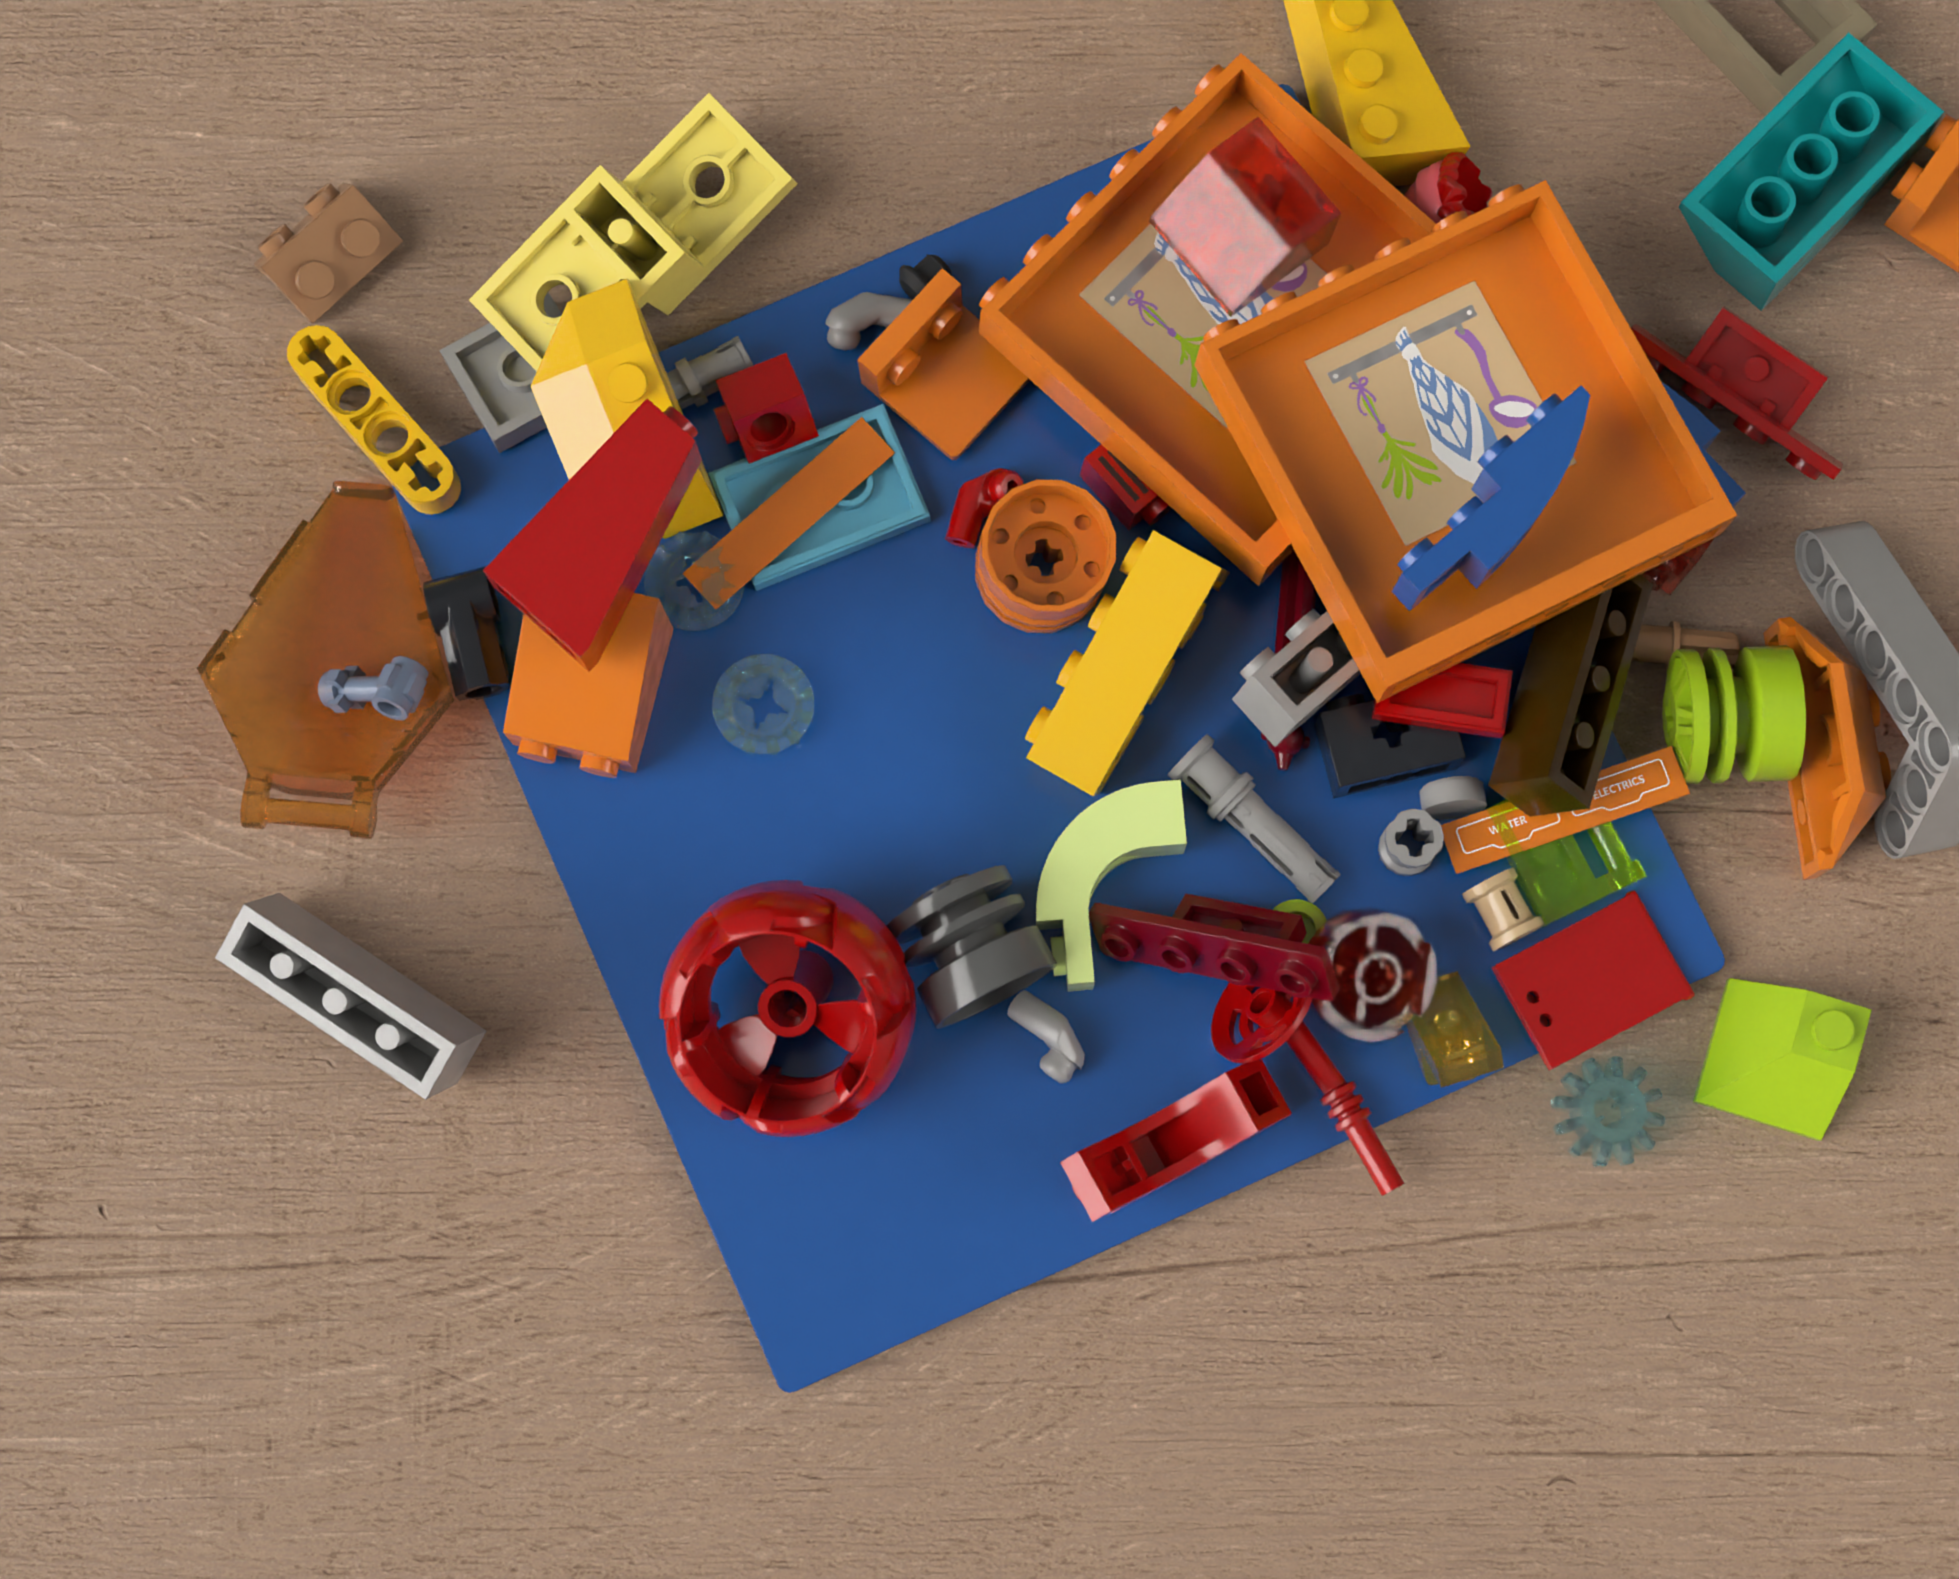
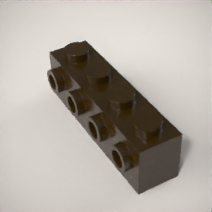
[1488,574,1653,817]

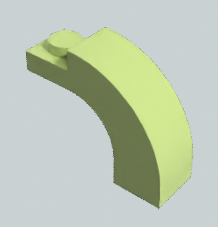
[1036,780,1187,992]

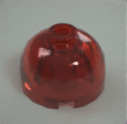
[1307,907,1437,1043]

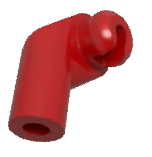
[945,468,1024,548]

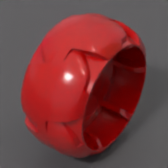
[659,880,916,1137]

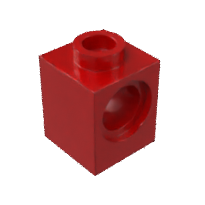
[713,353,819,464]

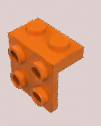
[1884,114,1959,273]

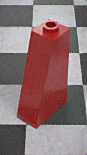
[483,398,702,672]

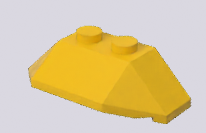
[530,278,724,539]

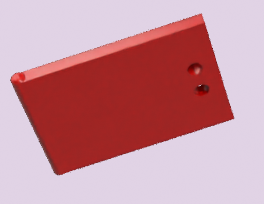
[1491,890,1695,1071]

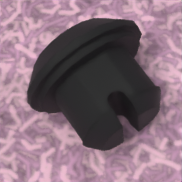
[899,254,952,299]

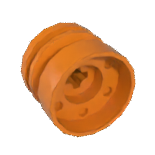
[975,479,1116,633]

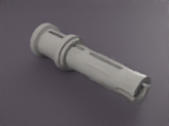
[1167,734,1341,904]

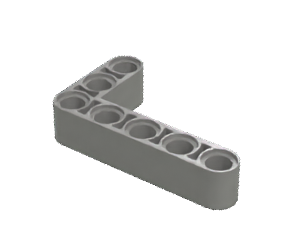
[1795,521,1959,859]

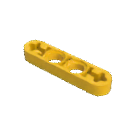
[287,325,461,515]

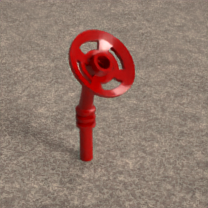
[1211,982,1405,1196]

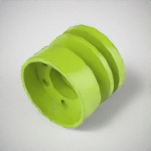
[1662,645,1806,784]

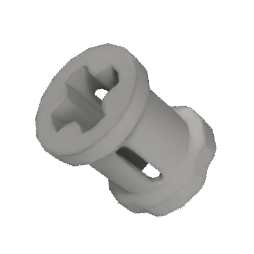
[1378,809,1444,876]

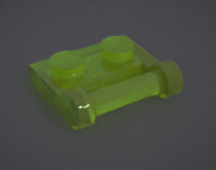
[1487,799,1647,928]

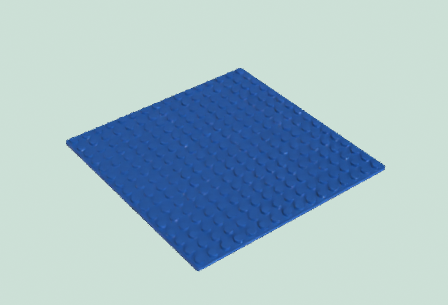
[391,84,1725,1393]

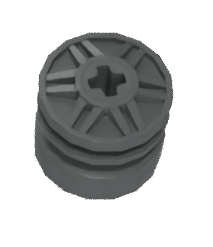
[886,865,1057,1029]

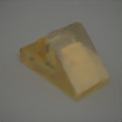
[1396,971,1504,1088]

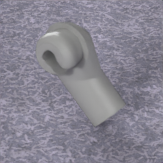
[825,292,913,350]
[1007,990,1085,1084]

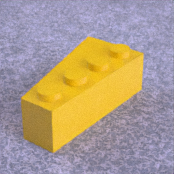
[1283,0,1471,186]
[1025,530,1230,796]

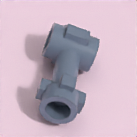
[318,656,428,720]

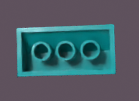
[1679,32,1944,311]

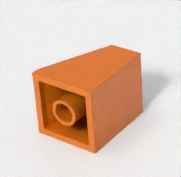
[503,593,674,778]

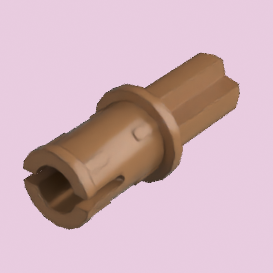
[1632,621,1740,670]

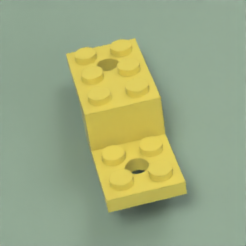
[469,93,798,372]

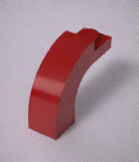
[1060,1059,1292,1222]

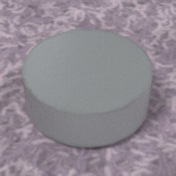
[1419,776,1487,820]

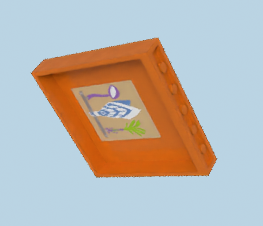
[979,53,1436,586]
[1194,180,1738,703]

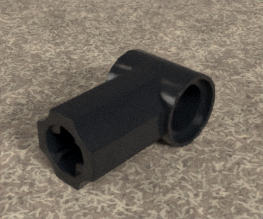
[423,566,511,701]

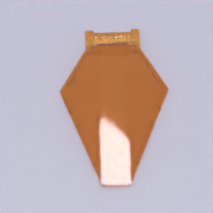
[197,481,454,839]

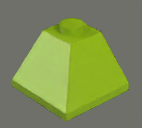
[1693,978,1872,1141]

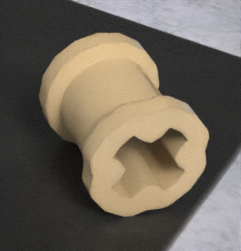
[1462,867,1545,952]

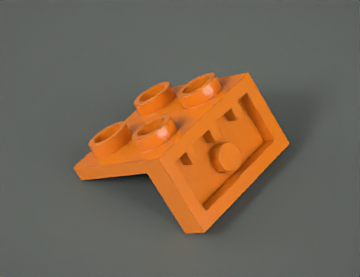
[857,268,1030,460]

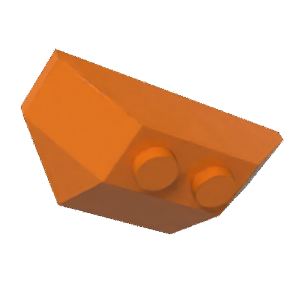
[1763,617,1891,880]

